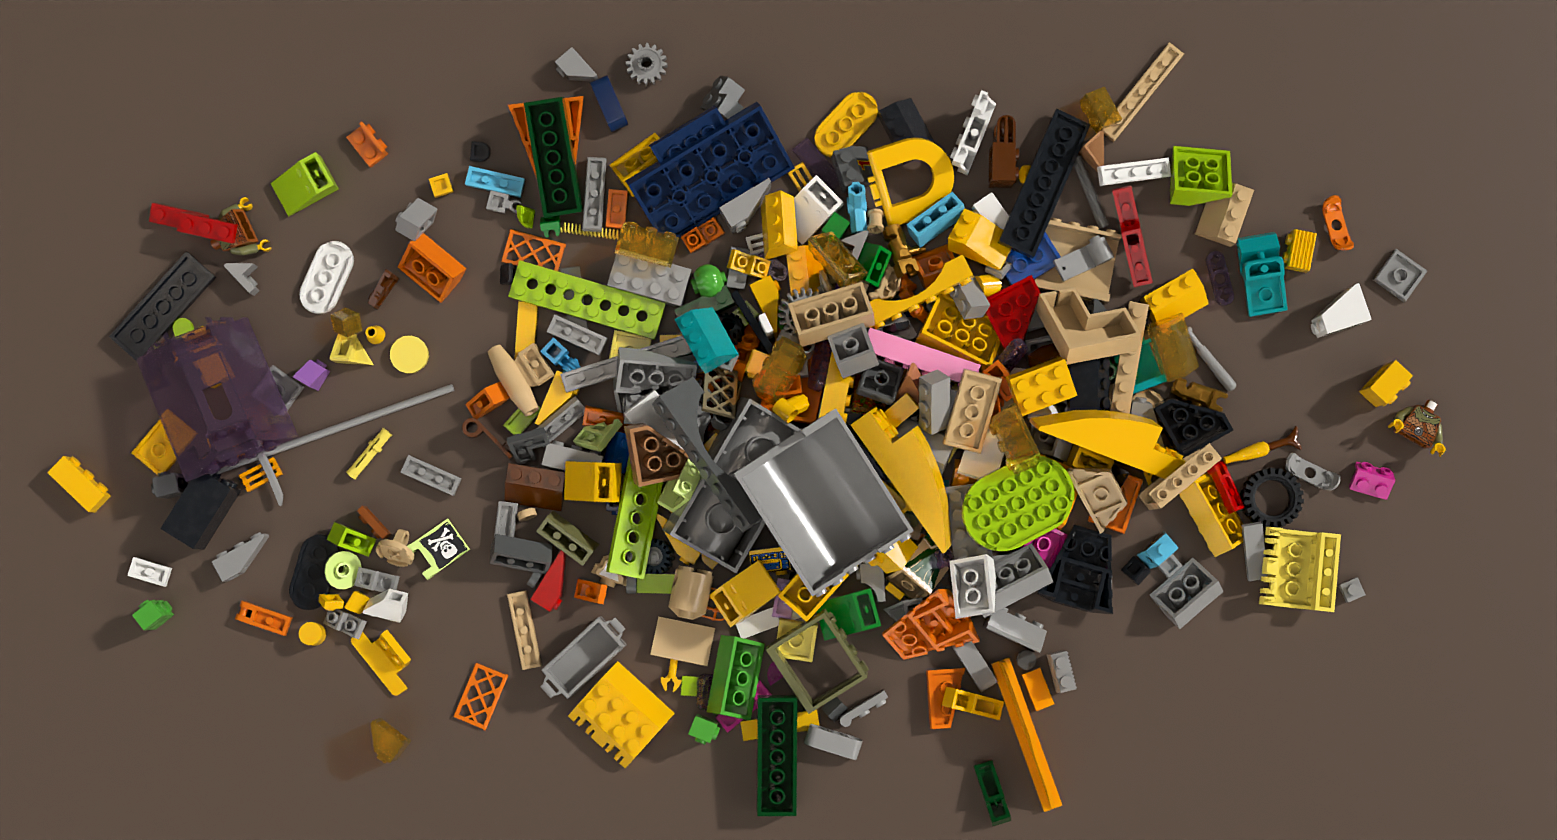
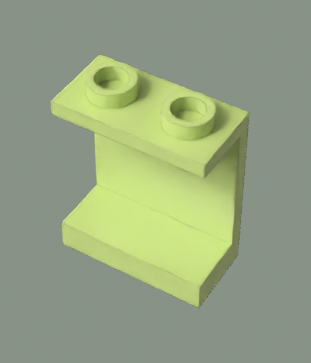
[657,458,701,512]

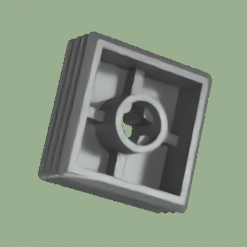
[856,359,905,406]

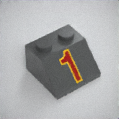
[831,146,875,193]

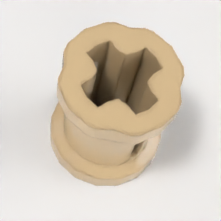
[867,209,884,234]

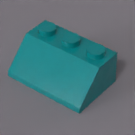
[675,307,739,374]

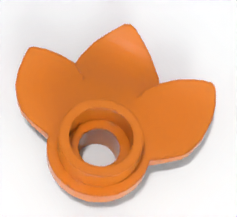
[730,324,760,351]

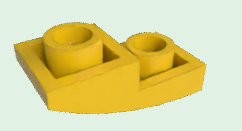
[727,249,771,279]

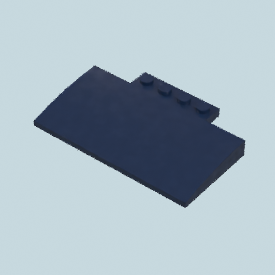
[626,102,795,247]

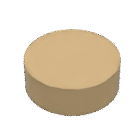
[517,508,537,522]

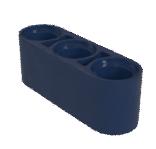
[590,75,629,132]

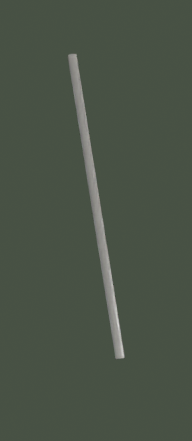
[216,384,454,473]

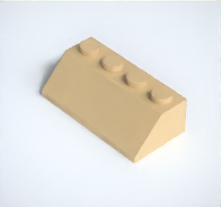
[788,282,875,347]

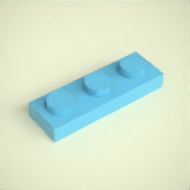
[465,166,525,198]

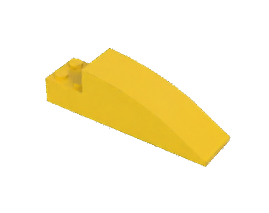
[851,407,952,553]
[1029,410,1186,479]

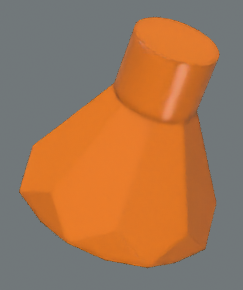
[899,273,917,292]

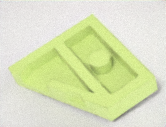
[573,419,623,452]

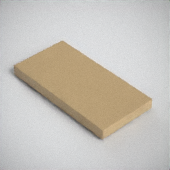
[942,369,1002,454]

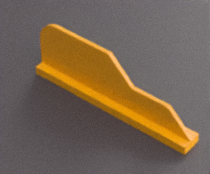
[991,657,1062,812]

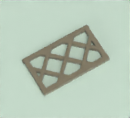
[701,367,738,419]

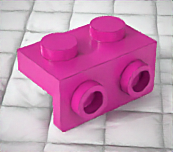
[1349,462,1395,500]

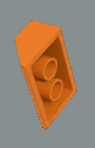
[398,233,467,303]

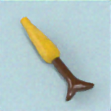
[1223,426,1302,464]

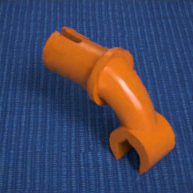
[899,287,928,323]

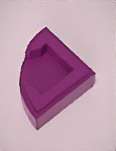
[767,661,783,686]

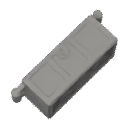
[540,616,627,699]

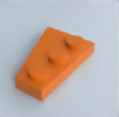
[926,668,965,729]

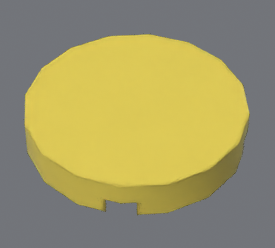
[390,335,429,374]

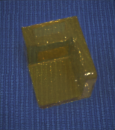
[330,308,362,337]

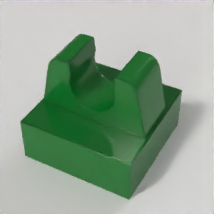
[540,215,561,237]

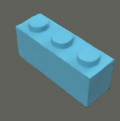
[906,192,965,248]

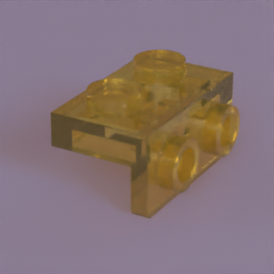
[1080,86,1122,134]

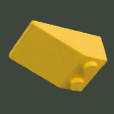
[948,208,1012,271]

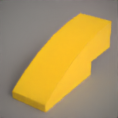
[942,687,1004,720]

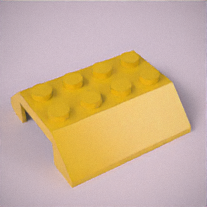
[568,661,675,768]

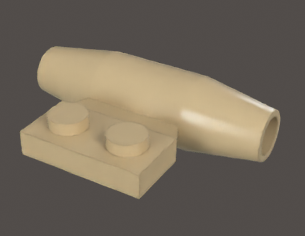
[488,343,555,416]

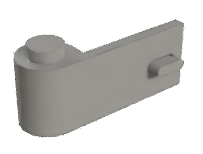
[1053,235,1114,281]

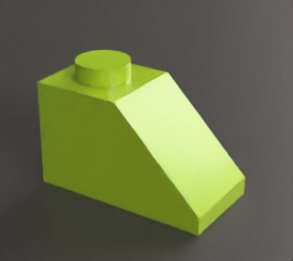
[327,522,376,557]

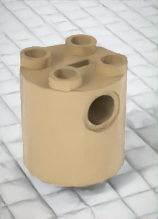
[668,565,713,620]

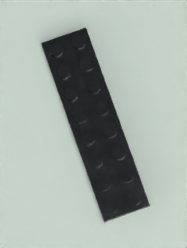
[998,108,1091,259]

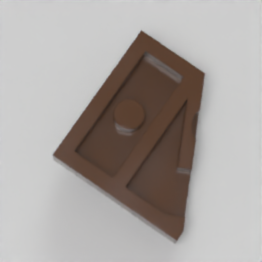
[368,269,399,310]

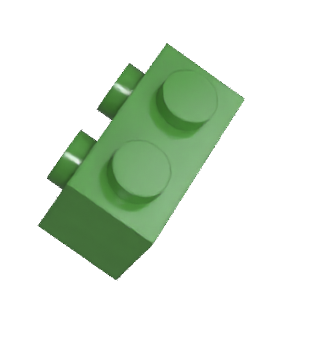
[132,600,174,630]
[688,713,720,745]

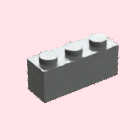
[489,534,552,574]

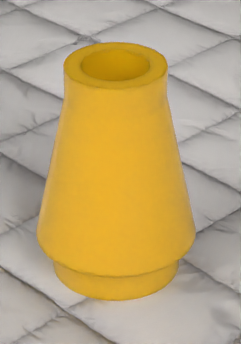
[365,325,385,344]

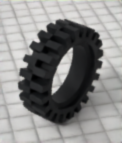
[1240,468,1304,528]

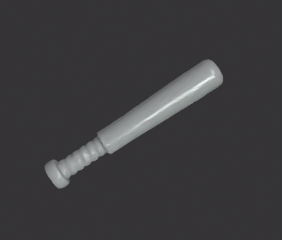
[1181,327,1237,391]

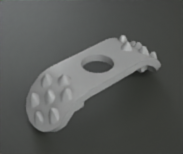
[1286,453,1341,491]

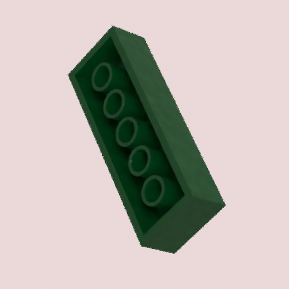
[524,97,583,218]
[756,695,797,816]

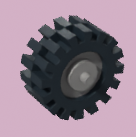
[646,539,675,574]

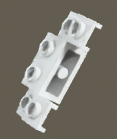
[950,90,996,175]

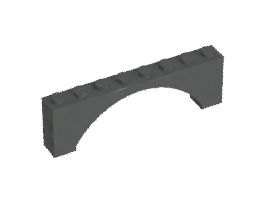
[652,377,763,533]

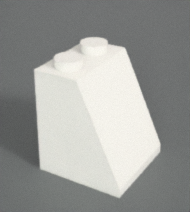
[1311,283,1372,338]

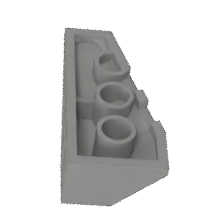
[615,347,698,394]

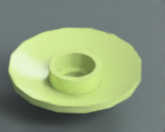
[324,551,362,589]

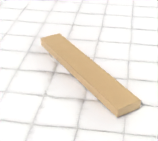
[1099,42,1184,142]

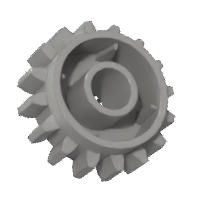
[626,43,668,86]

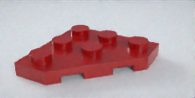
[986,275,1041,351]

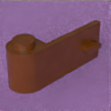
[462,418,513,460]

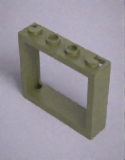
[766,609,869,714]

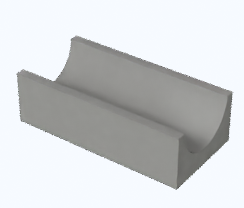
[662,397,801,573]

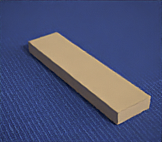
[507,590,542,670]

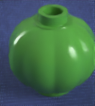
[691,264,727,297]

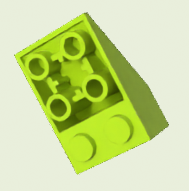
[271,152,339,216]

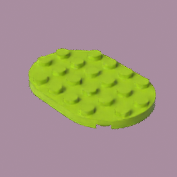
[962,455,1074,551]

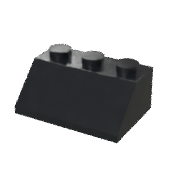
[878,98,935,165]
[1067,357,1110,411]

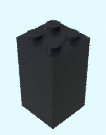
[160,468,241,550]

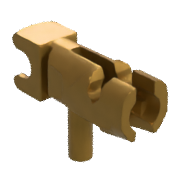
[882,224,926,279]
[1171,377,1228,412]

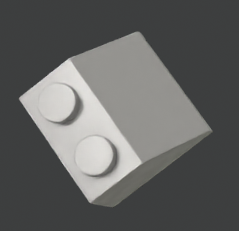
[827,323,879,378]

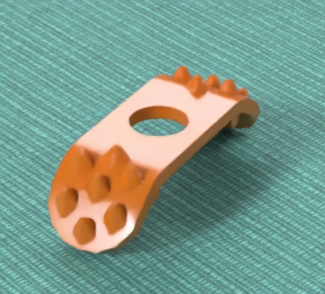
[1322,195,1354,250]

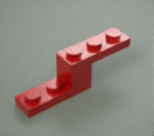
[1112,185,1153,287]
[149,203,238,243]

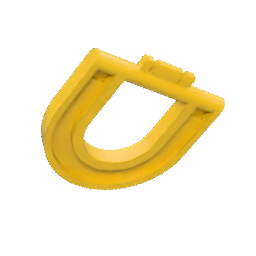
[867,138,954,226]

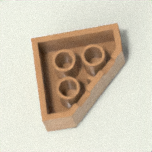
[624,423,688,487]

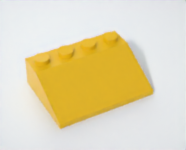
[915,293,1001,374]

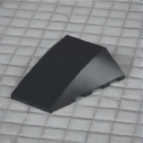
[1037,525,1113,614]

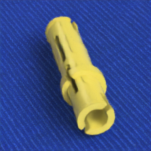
[346,428,392,480]

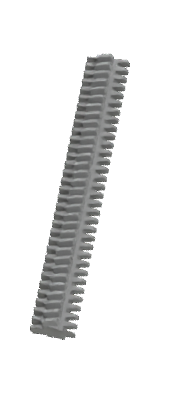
[1074,155,1109,229]

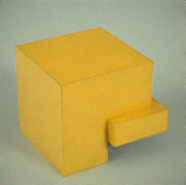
[868,538,918,574]

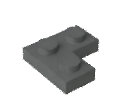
[507,427,550,465]

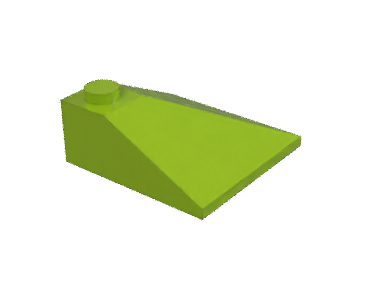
[1170,146,1233,206]

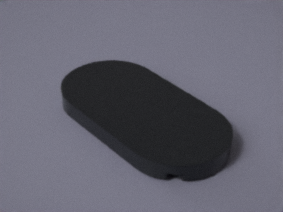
[289,534,340,610]

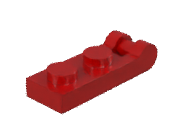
[1206,460,1245,514]

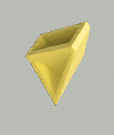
[330,333,374,365]

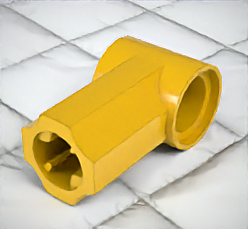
[772,394,810,423]

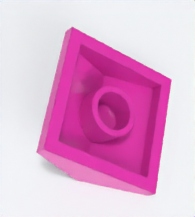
[1020,528,1067,569]

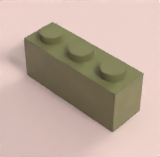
[536,511,599,566]

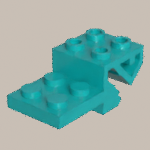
[1236,232,1288,317]

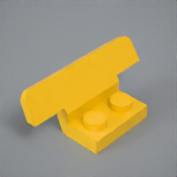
[351,630,411,696]

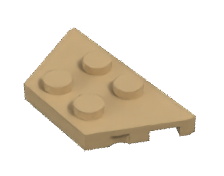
[1067,468,1127,533]

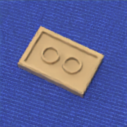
[650,616,715,666]

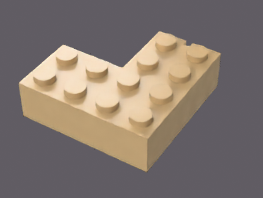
[1036,287,1141,365]

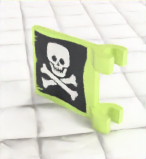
[407,518,470,580]

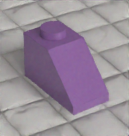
[293,359,330,391]

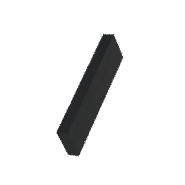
[731,290,778,360]

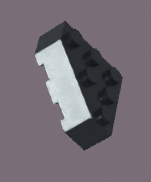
[1153,398,1233,459]

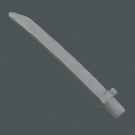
[245,429,283,506]

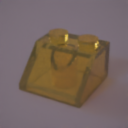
[371,718,411,763]

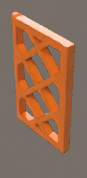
[501,229,566,271]
[454,663,508,730]

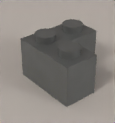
[700,76,745,121]

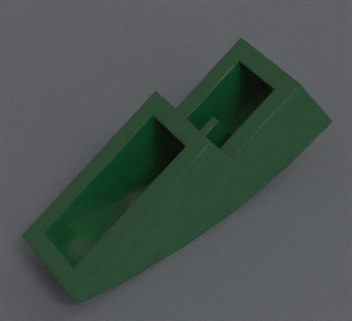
[974,760,1011,826]

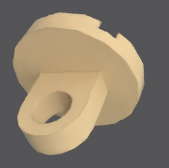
[376,529,414,567]

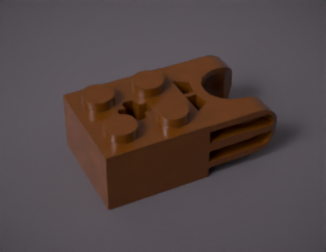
[988,115,1019,188]

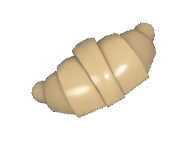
[867,262,901,300]

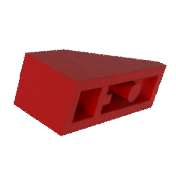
[530,550,566,612]

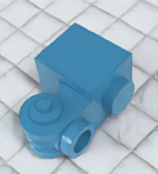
[540,337,581,373]

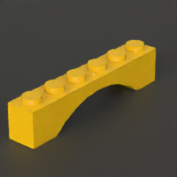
[869,254,974,330]

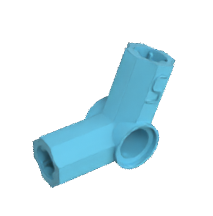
[846,182,867,234]

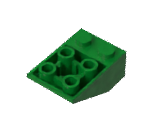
[816,588,881,641]

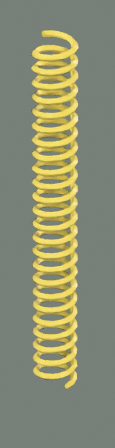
[560,222,655,245]

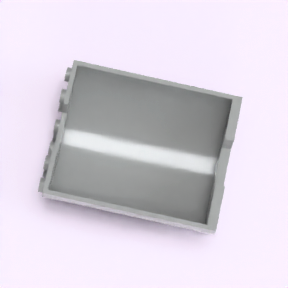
[734,408,914,597]

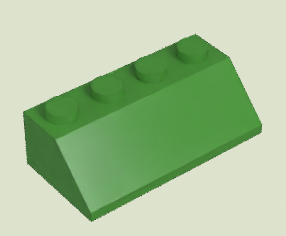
[706,635,765,721]

